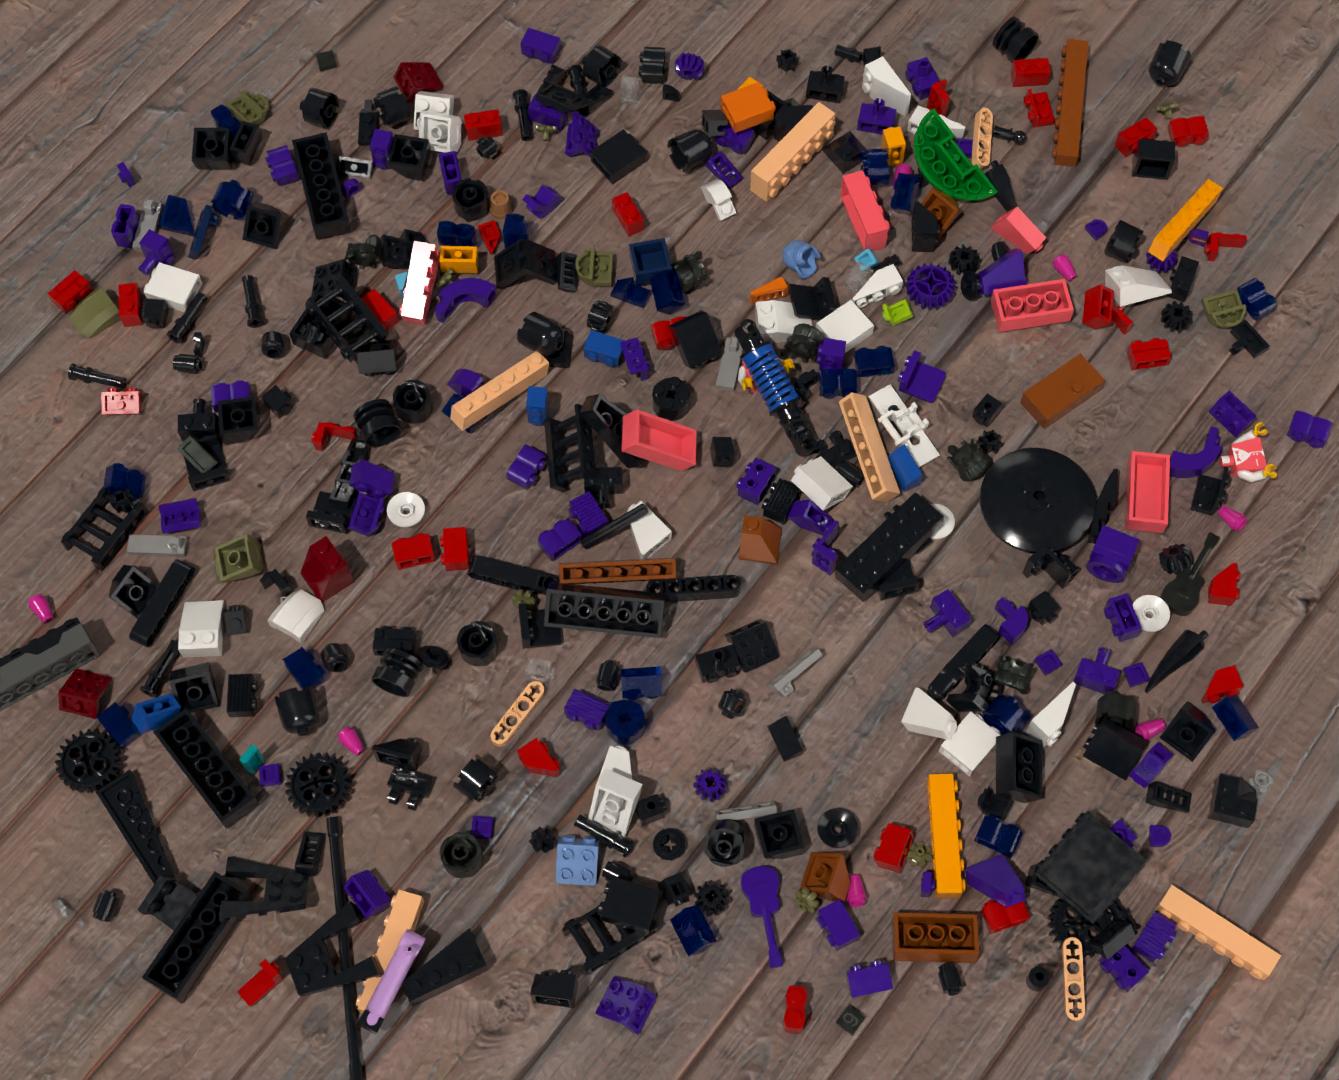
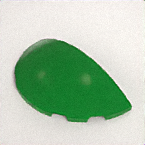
[913,108,998,201]

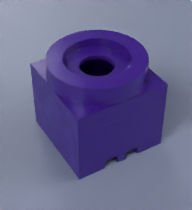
[1086,525,1140,583]

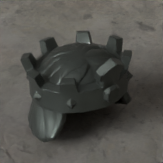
[344,235,382,269]
[671,251,706,292]
[780,323,824,363]
[947,438,992,481]
[992,656,1035,695]

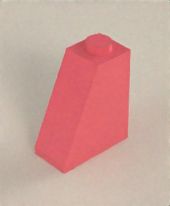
[990,206,1046,254]

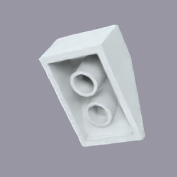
[862,56,911,116]
[1105,265,1172,307]
[755,300,812,343]
[178,600,224,658]
[1026,682,1076,750]
[588,769,643,838]

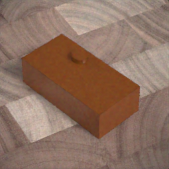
[1020,353,1105,429]
[892,912,979,963]

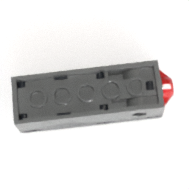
[0,617,101,711]

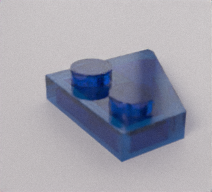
[159,195,194,236]

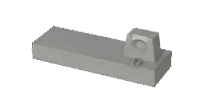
[132,200,163,251]
[716,337,743,392]
[127,535,188,557]
[767,648,822,697]
[714,801,777,821]

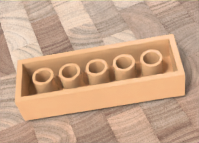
[750,102,835,202]

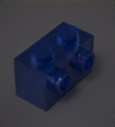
[890,173,920,215]
[502,214,529,248]
[650,269,685,315]
[621,666,662,700]
[1212,695,1259,741]
[670,905,717,957]

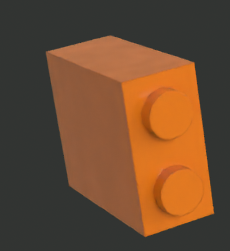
[720,82,776,133]

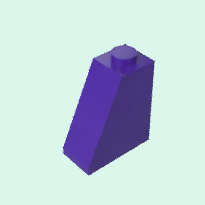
[978,248,1026,295]
[965,854,1025,907]

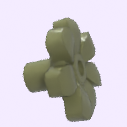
[1155,102,1178,118]
[535,125,557,140]
[435,268,453,288]
[511,589,536,610]
[907,841,932,868]
[795,887,819,913]

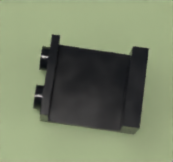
[179,434,230,492]

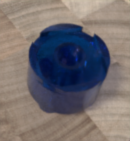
[860,148,889,185]
[211,180,254,220]
[982,695,1030,734]
[605,700,645,745]

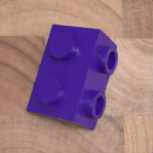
[620,338,651,381]
[347,493,385,536]
[159,498,201,534]

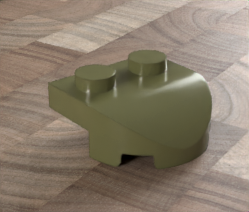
[225,91,269,125]
[575,248,614,287]
[1201,289,1246,328]

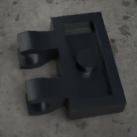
[815,429,857,469]
[387,766,433,811]

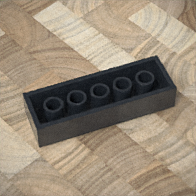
[292,132,351,240]
[835,492,944,602]
[544,582,666,638]
[154,708,259,829]
[142,871,253,1004]

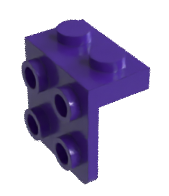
[897,350,946,403]

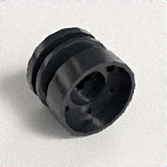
[992,16,1039,62]
[353,399,402,448]
[371,648,423,697]

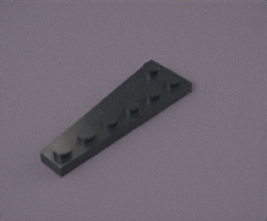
[96,770,176,884]

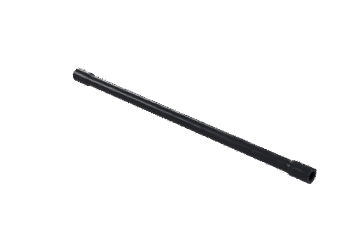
[326,817,363,1080]

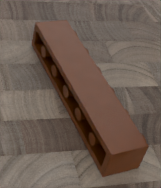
[559,557,676,584]

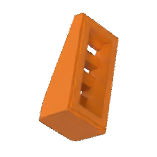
[750,277,788,304]

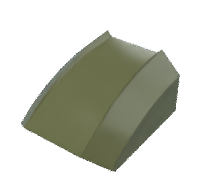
[69,286,121,338]
[213,533,264,583]

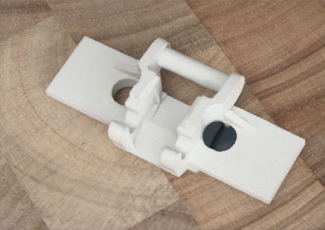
[868,385,940,468]

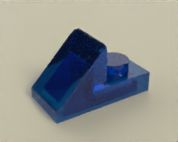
[610,277,651,308]

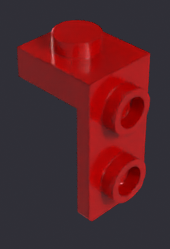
[1204,232,1247,262]
[311,422,357,451]
[237,959,283,1007]

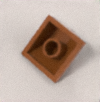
[921,188,960,239]
[739,516,782,564]
[799,852,850,902]

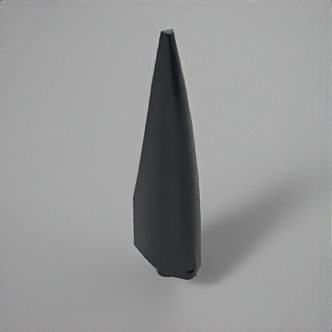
[985,160,1017,212]
[1145,630,1209,693]

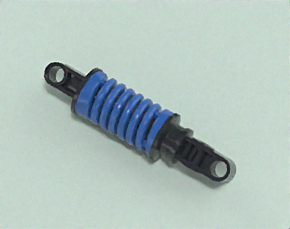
[735,319,817,457]

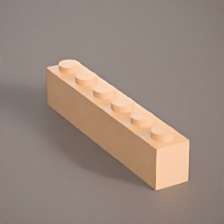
[450,351,549,431]
[839,392,900,503]
[1155,885,1281,980]
[356,890,424,1013]

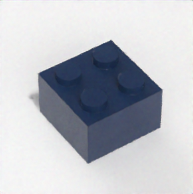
[629,238,672,286]

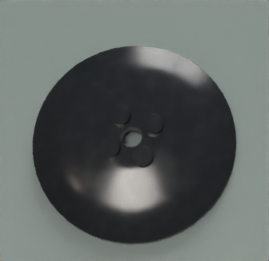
[980,448,1096,553]

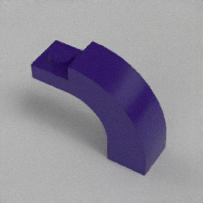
[435,278,496,323]
[1170,426,1222,478]

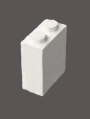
[144,262,203,312]
[816,300,874,353]
[791,456,853,511]
[939,711,1000,777]

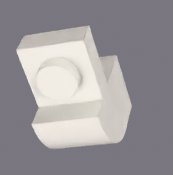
[701,179,736,221]

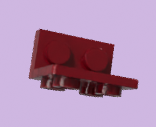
[393,62,443,103]
[58,669,112,719]

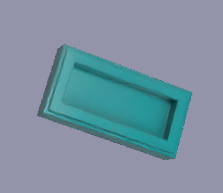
[239,744,265,775]

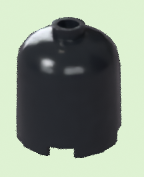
[1148,40,1191,86]
[667,129,712,172]
[517,312,564,356]
[274,686,319,736]

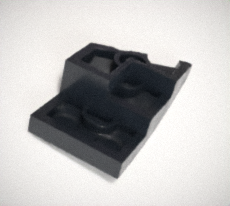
[380,229,440,269]

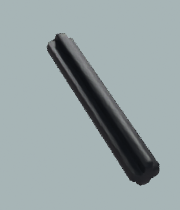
[580,504,649,549]

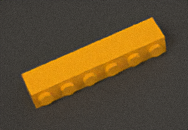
[1148,179,1223,261]
[927,774,965,898]

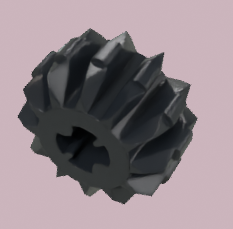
[948,244,980,275]
[587,300,613,332]
[1161,301,1193,333]
[1159,543,1193,574]
[694,881,729,916]

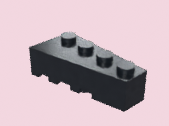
[579,394,644,468]
[402,928,489,1007]

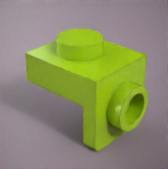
[882,299,913,326]

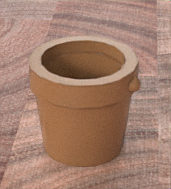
[490,190,513,219]

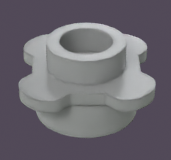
[1249,769,1273,793]

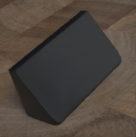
[336,156,374,179]
[548,330,573,368]
[768,716,803,762]
[1088,919,1135,959]

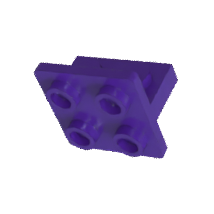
[565,111,598,157]

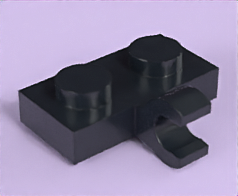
[1229,320,1270,358]

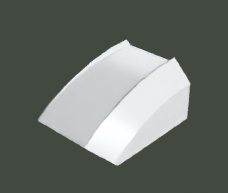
[419,112,462,153]
[267,589,325,644]

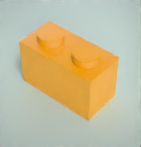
[880,127,906,167]
[439,246,479,274]

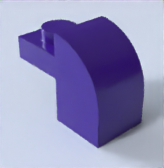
[522,184,563,218]
[447,369,486,396]
[995,597,1028,645]
[1129,742,1173,788]

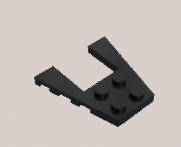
[535,64,613,113]
[219,857,309,922]
[285,901,382,997]

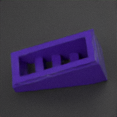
[705,151,743,189]

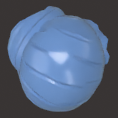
[782,240,821,279]

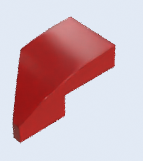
[478,220,501,255]
[1112,303,1133,335]

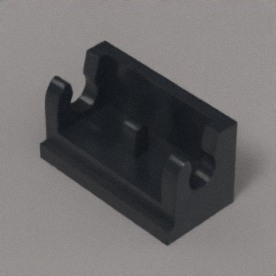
[702,110,728,138]

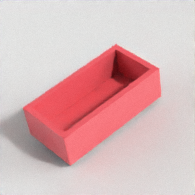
[840,170,890,251]
[622,409,697,471]
[1125,451,1170,533]

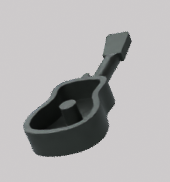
[1160,532,1220,616]

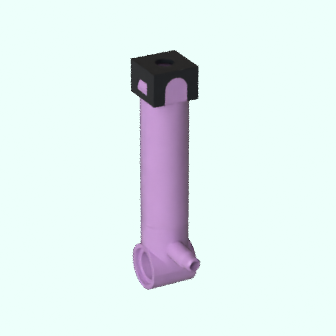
[356,929,426,1034]

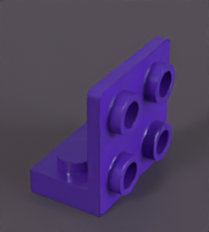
[811,520,839,576]
[596,976,657,1035]

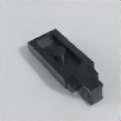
[358,100,378,146]

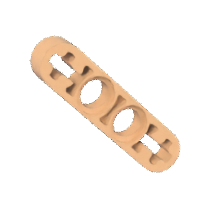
[971,107,993,170]
[490,681,545,747]
[1062,937,1085,1021]

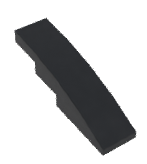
[329,438,370,508]
[1087,468,1118,544]

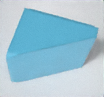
[854,248,880,273]
[395,272,408,299]

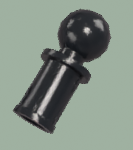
[992,125,1026,144]

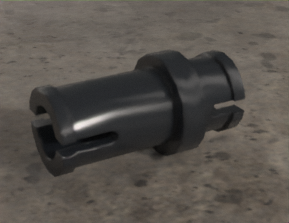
[834,44,863,63]
[871,254,901,273]

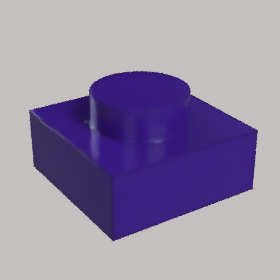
[117,162,135,188]
[921,872,935,898]

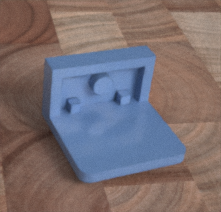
[556,835,600,886]

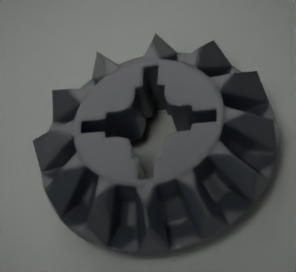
[961,270,981,300]
[417,646,449,670]
[653,828,685,861]

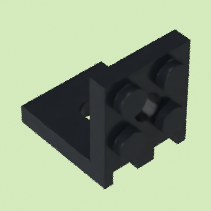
[494,237,558,289]

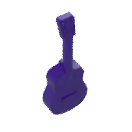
[741,866,783,968]

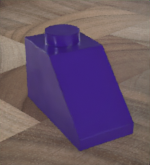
[788,500,834,536]

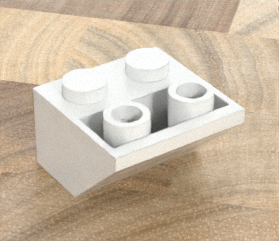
[414,91,454,130]

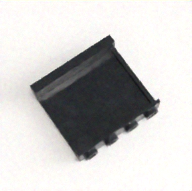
[1035,811,1148,925]

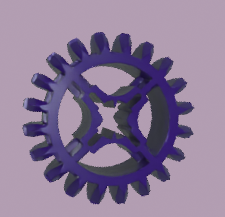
[906,262,955,310]

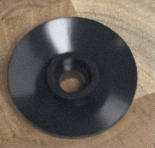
[817,808,858,848]

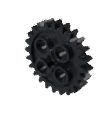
[55,729,122,794]
[285,752,351,818]
[1047,897,1114,959]

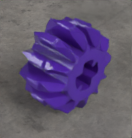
[675,52,704,80]
[1146,250,1178,273]
[693,767,728,802]

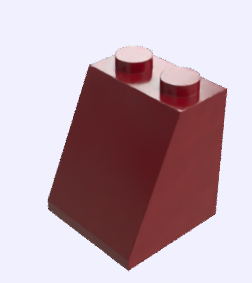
[300,536,354,603]

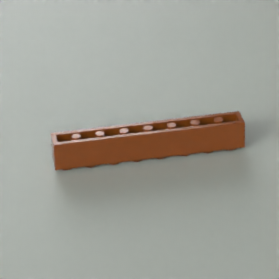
[1052,39,1089,167]

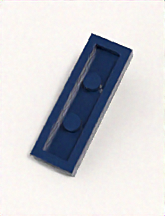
[188,204,220,260]

